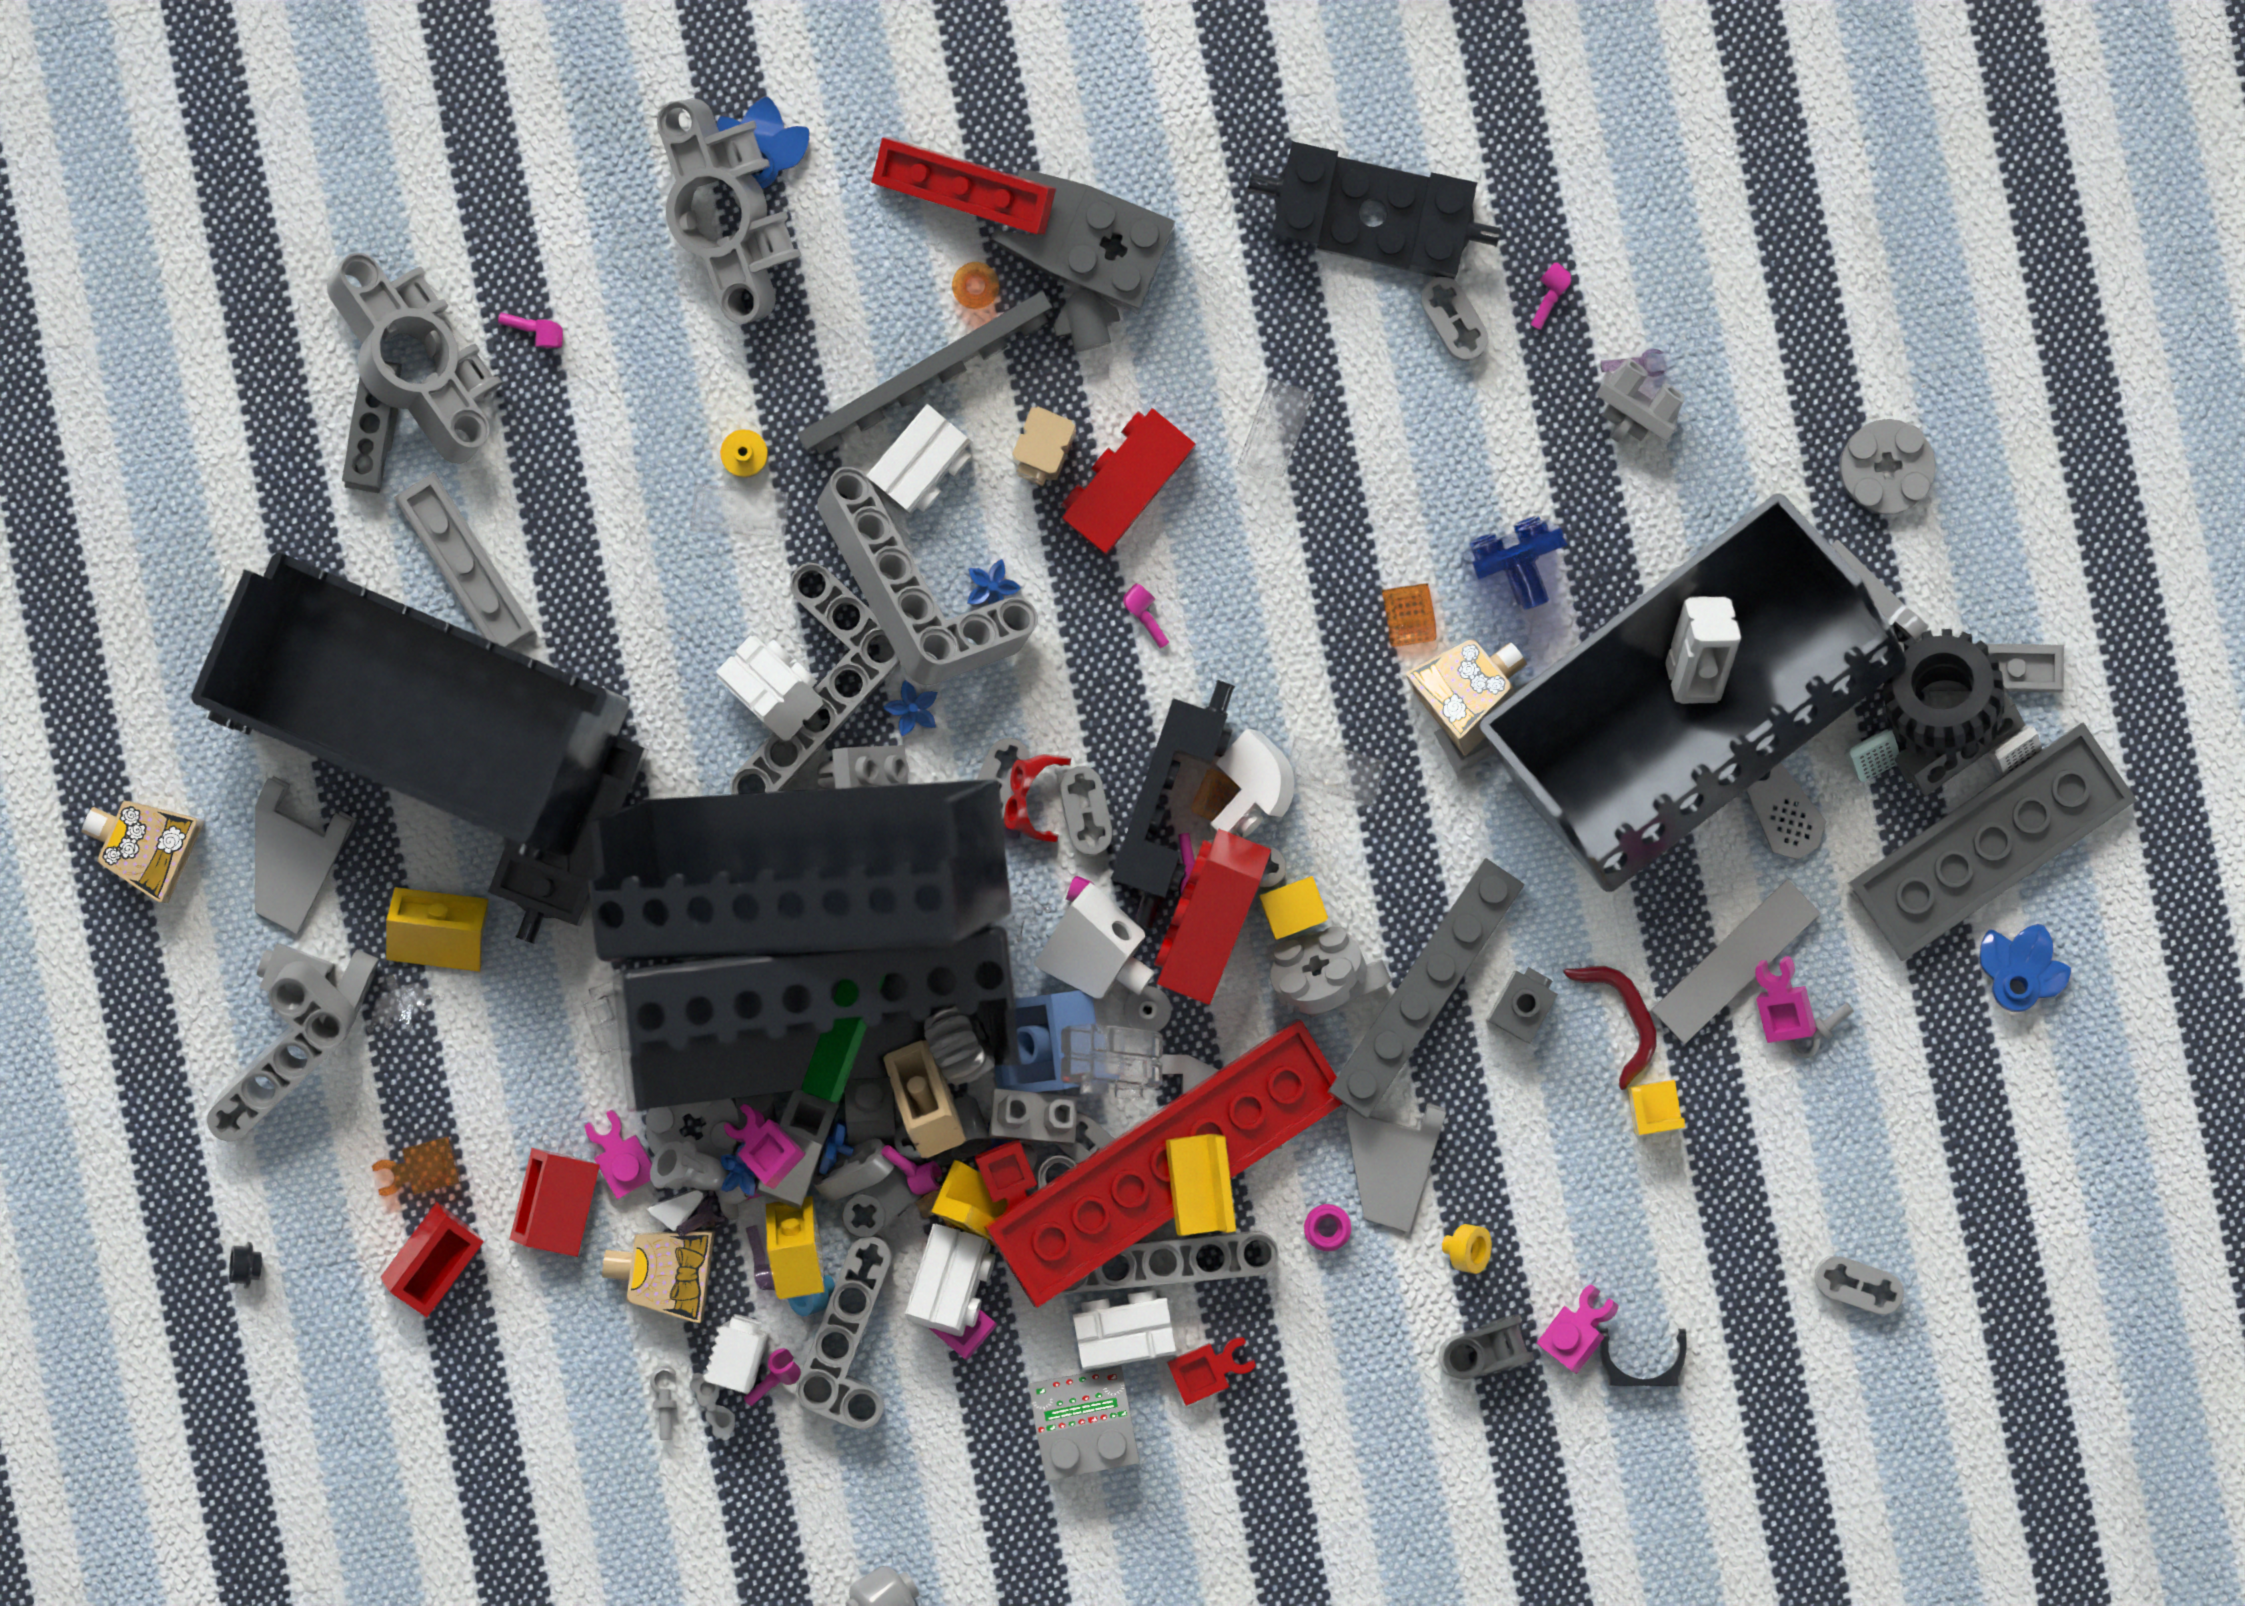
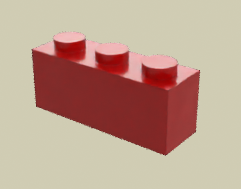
[1061,408,1196,556]

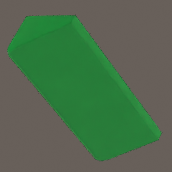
[801,975,886,1103]

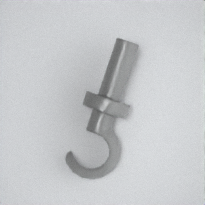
[1790,1003,1854,1058]
[650,1366,677,1440]

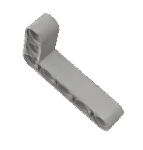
[817,466,1038,685]
[730,563,900,794]
[1038,1154,1279,1293]

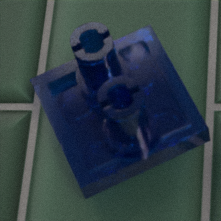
[1461,515,1567,610]

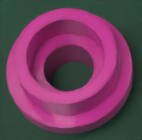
[1304,1204,1351,1252]

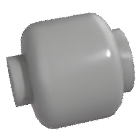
[845,1566,919,1606]

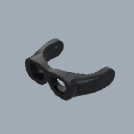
[1600,1328,1687,1386]

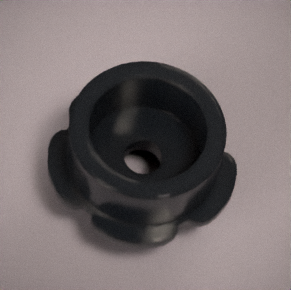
[229,1242,262,1289]

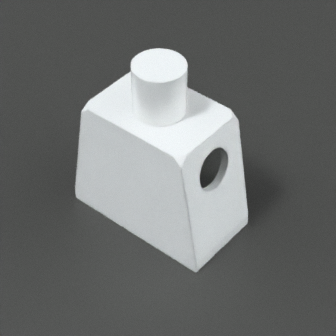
[1034,882,1155,999]

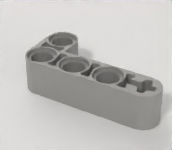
[207,961,355,1142]
[796,1234,893,1429]

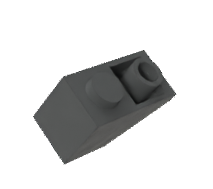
[756,1089,839,1209]

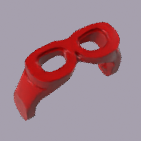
[1004,754,1072,842]

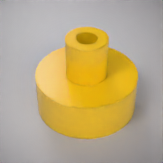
[720,429,768,478]
[1442,1224,1492,1274]

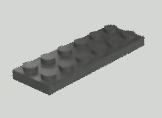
[1848,722,2137,961]

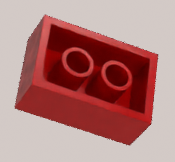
[1154,828,1271,1005]

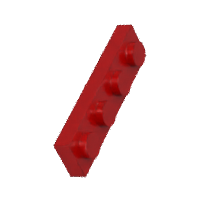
[871,137,1056,234]

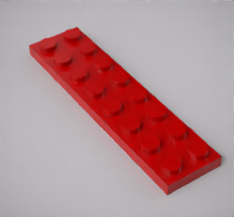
[984,1019,1343,1308]

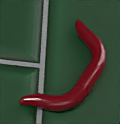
[1563,965,1657,1090]

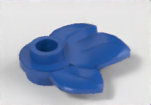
[716,97,810,189]
[1979,924,2071,1012]

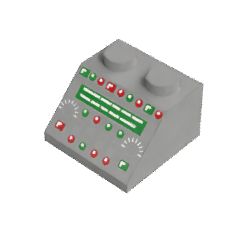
[1029,1366,1140,1481]

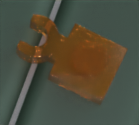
[372,1136,461,1196]

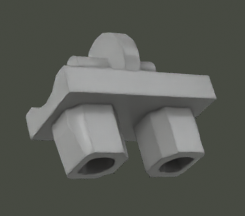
[1596,358,1685,442]
[989,1088,1078,1146]

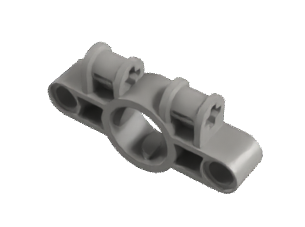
[657,98,802,324]
[327,253,503,464]

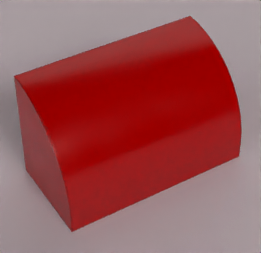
[509,1148,600,1257]
[380,1202,484,1318]

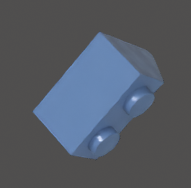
[994,990,1104,1092]

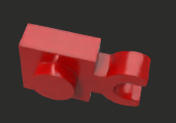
[975,1139,1037,1212]
[1167,1337,1256,1406]

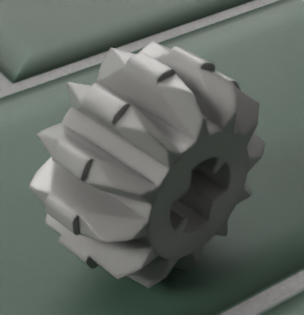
[924,1004,995,1086]

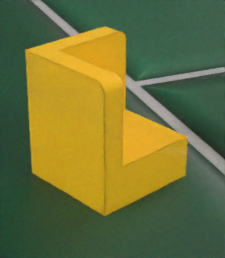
[1258,876,1328,940]
[1627,1079,1686,1135]

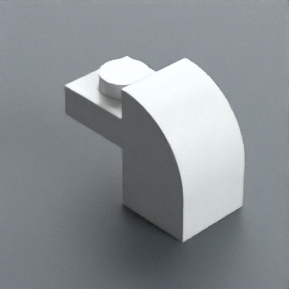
[1211,729,1294,838]

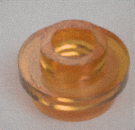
[952,262,999,310]

